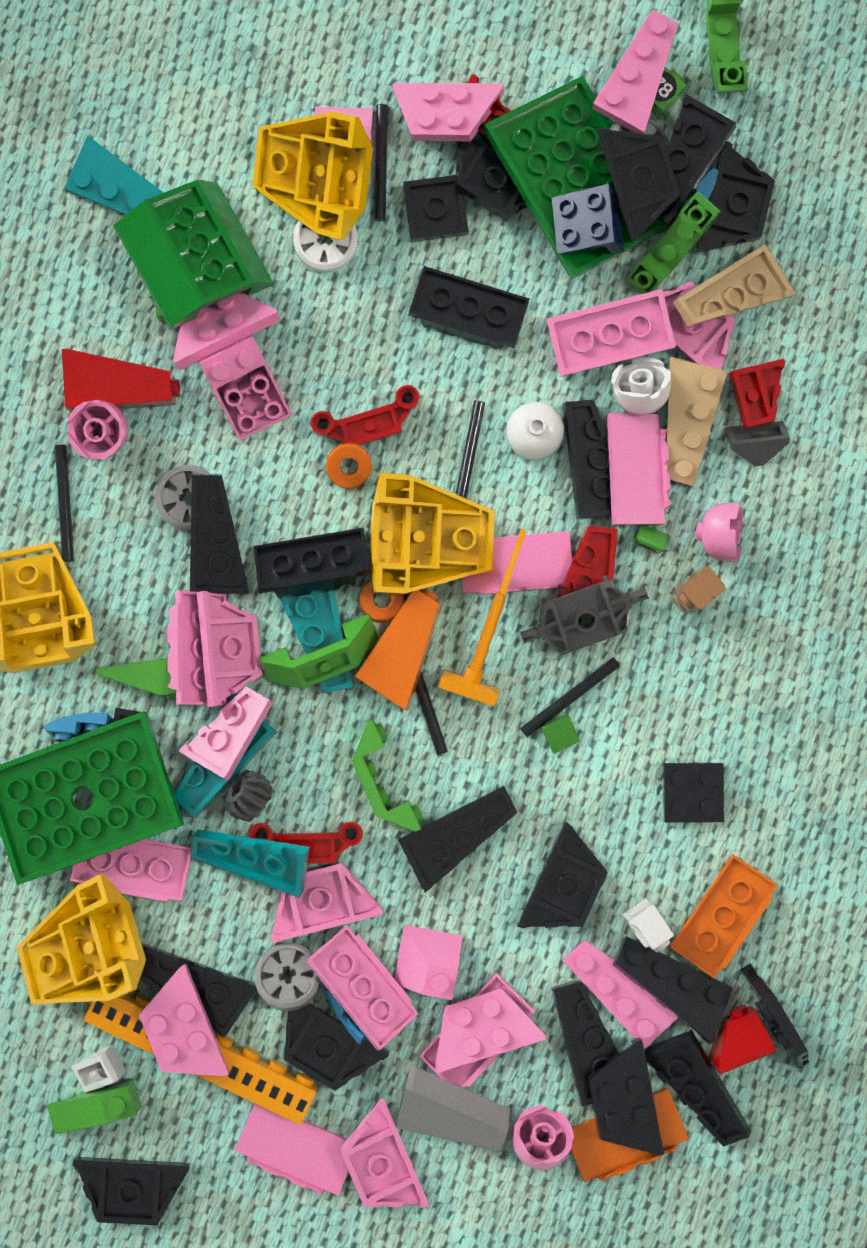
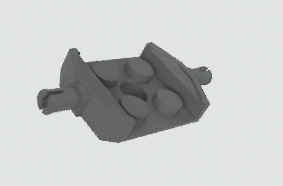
[520,576,649,655]

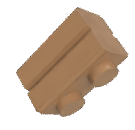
[673,566,726,613]

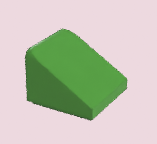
[633,525,668,554]
[541,715,580,754]

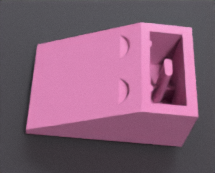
[199,335,292,441]

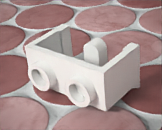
[622,898,674,952]

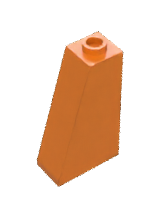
[355,588,441,711]

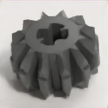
[223,769,273,822]

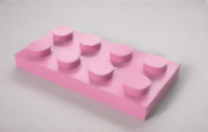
[547,289,676,377]

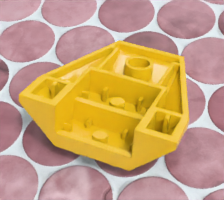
[252,112,373,240]
[369,473,495,594]
[0,542,95,673]
[17,874,146,1004]

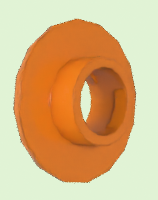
[325,443,372,489]
[359,578,405,622]

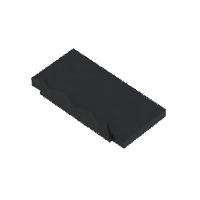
[408,266,530,349]
[254,527,371,599]

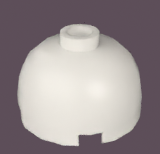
[611,357,672,414]
[506,401,564,461]

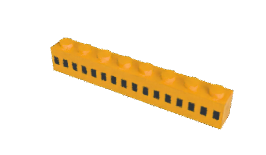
[83,994,318,1125]

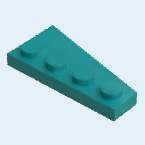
[64,135,164,215]
[280,589,354,693]
[175,693,277,818]
[191,829,310,898]

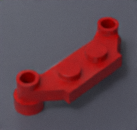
[311,385,419,446]
[249,821,363,864]

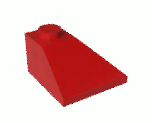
[708,1005,777,1075]

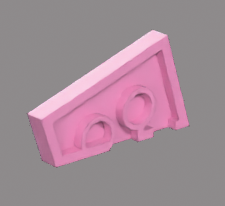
[178,687,274,780]

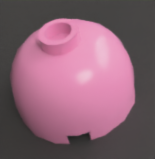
[67,400,129,460]
[696,503,743,562]
[512,1105,574,1171]

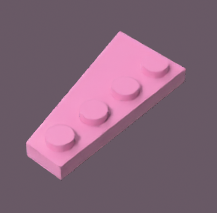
[592,9,678,134]
[563,940,678,1049]

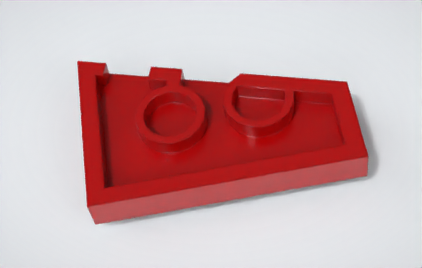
[556,526,618,616]

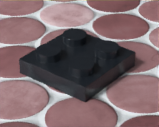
[403,175,469,242]
[663,763,724,823]

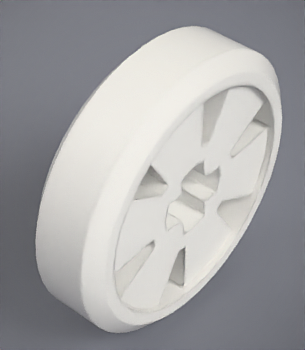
[293,221,358,273]

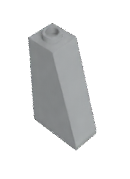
[396,1066,514,1152]

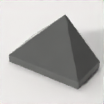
[725,421,790,467]

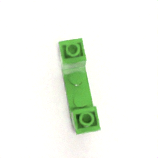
[706,0,748,94]
[625,191,720,294]
[259,613,379,689]
[352,719,424,832]

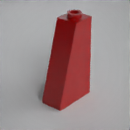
[62,349,180,412]

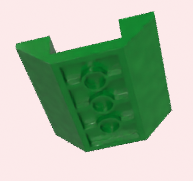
[113,180,274,330]

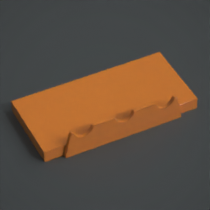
[670,854,778,979]
[571,1087,689,1182]

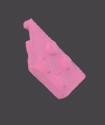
[392,83,505,142]
[663,281,735,370]
[173,292,281,370]
[197,591,263,707]
[271,862,383,943]
[139,964,230,1076]
[435,988,547,1074]
[340,1098,430,1208]

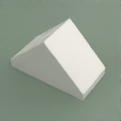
[71,1044,126,1093]

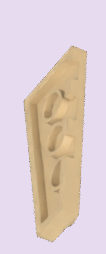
[673,244,796,327]
[667,356,727,486]

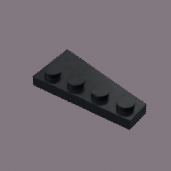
[657,94,736,227]
[563,399,612,520]
[190,473,249,594]
[398,785,518,893]
[612,936,733,1044]
[140,944,257,1037]
[551,980,619,1107]
[644,1029,751,1147]

